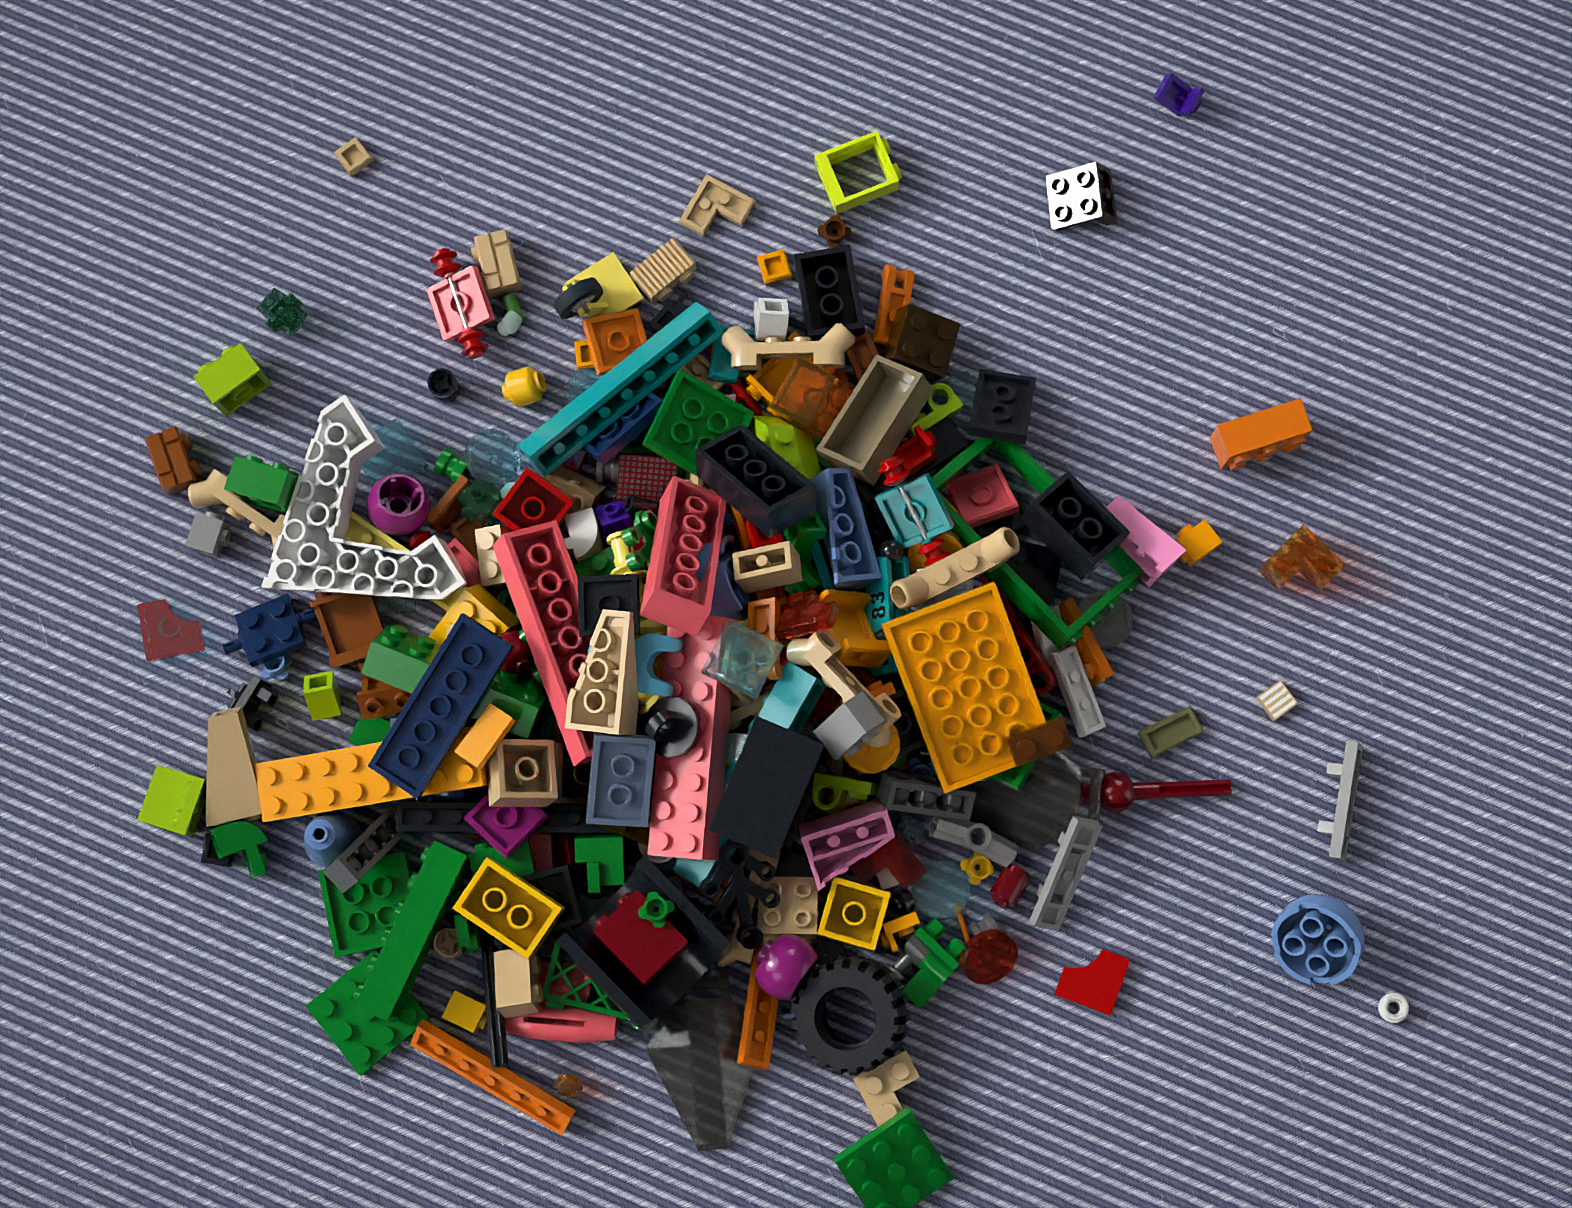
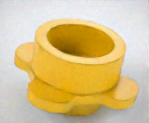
[960,852,994,885]

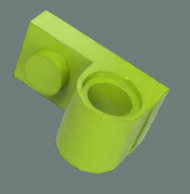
[907,383,964,438]
[812,773,879,810]

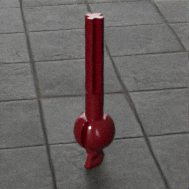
[1078,772,1232,813]

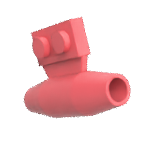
[504,961,618,1043]

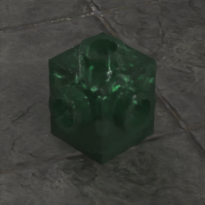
[256,288,308,336]
[458,478,503,527]

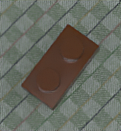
[1005,717,1073,767]

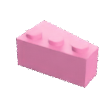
[1106,496,1186,588]
[798,800,895,891]

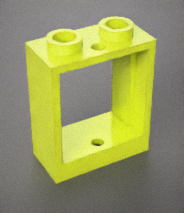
[814,131,902,214]

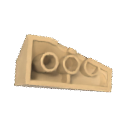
[565,609,638,735]

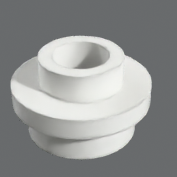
[1378,993,1409,1023]

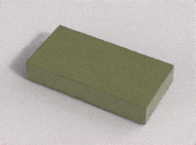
[1138,706,1204,758]

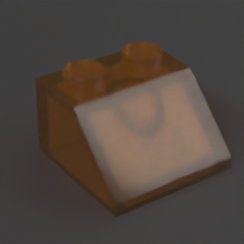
[769,357,853,440]

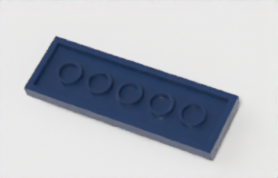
[368,613,514,799]

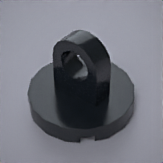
[643,697,702,758]

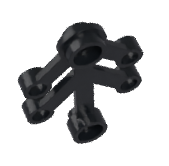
[699,839,780,949]

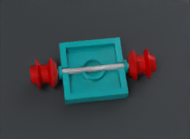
[875,456,954,566]

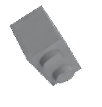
[813,691,885,760]

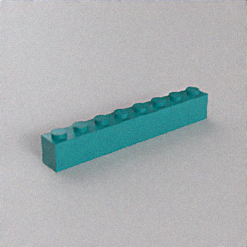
[518,302,724,477]
[673,661,826,889]

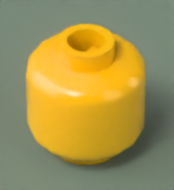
[502,366,547,407]

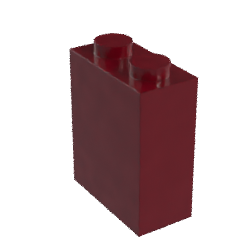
[593,889,689,988]

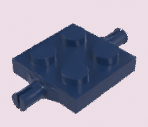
[222,594,318,667]

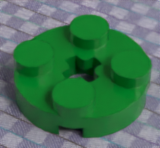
[454,894,480,954]

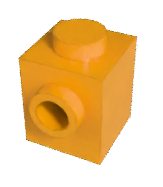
[1176,519,1222,567]

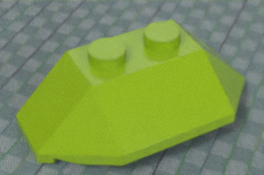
[749,416,821,480]

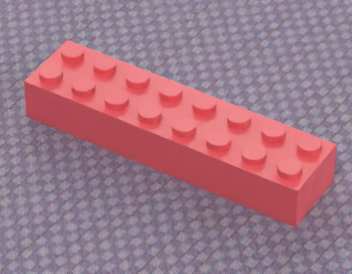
[492,520,594,766]
[648,616,738,861]

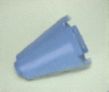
[303,811,361,868]

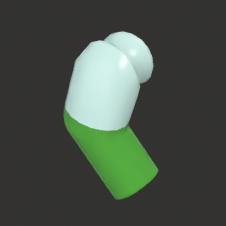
[497,294,524,336]

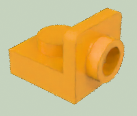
[879,912,920,953]

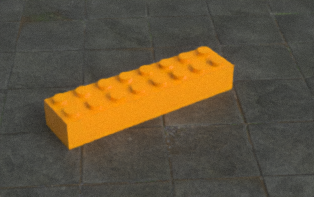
[254,726,488,822]

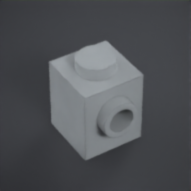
[185,511,231,559]

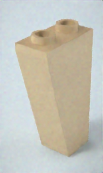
[206,706,262,828]

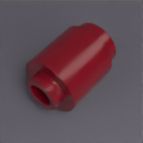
[989,863,1030,910]

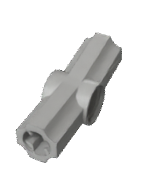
[928,816,1018,868]

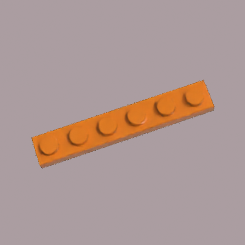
[410,1019,576,1136]

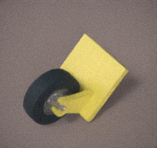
[553,252,644,319]

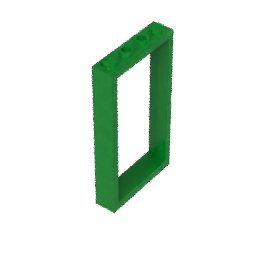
[931,437,1144,650]

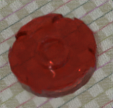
[960,929,1018,985]

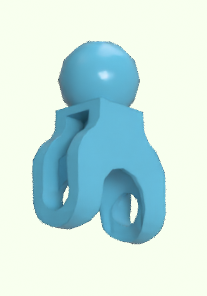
[588,633,683,697]

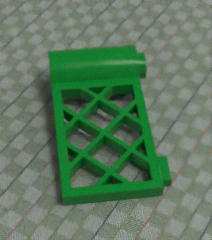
[543,940,658,1029]

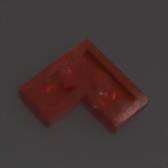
[774,590,839,641]
[849,827,928,890]

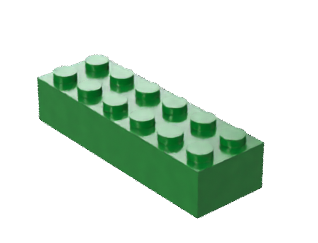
[361,625,549,739]
[353,840,471,1023]

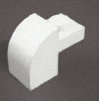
[753,298,789,342]
[564,507,603,562]

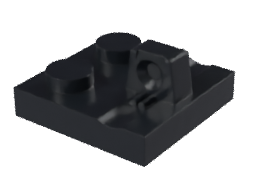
[578,574,640,638]

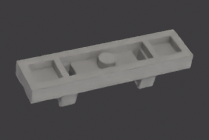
[1317,740,1363,862]
[1029,816,1103,931]

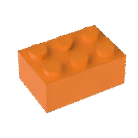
[1210,398,1313,471]

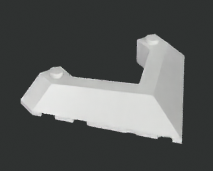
[261,394,467,600]

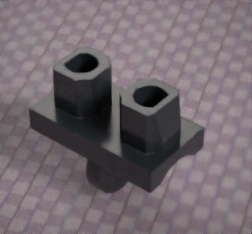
[227,675,279,732]

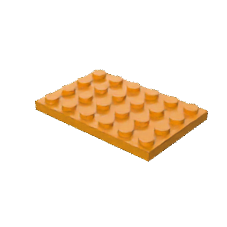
[881,582,1046,793]

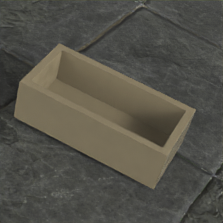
[816,354,934,486]

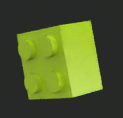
[193,343,272,417]

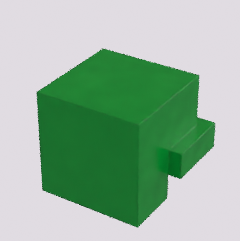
[574,835,628,893]

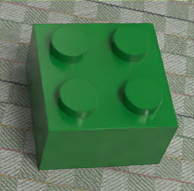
[224,455,299,514]

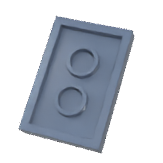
[586,732,656,827]

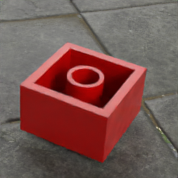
[492,466,576,531]

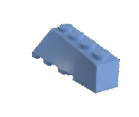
[809,467,882,591]

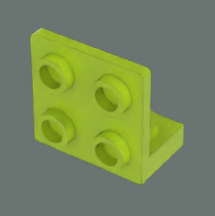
[138,765,207,838]

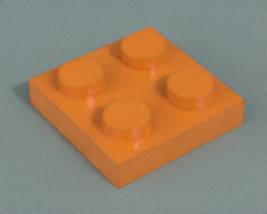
[582,308,647,376]

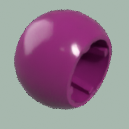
[367,473,430,536]
[755,934,819,1000]

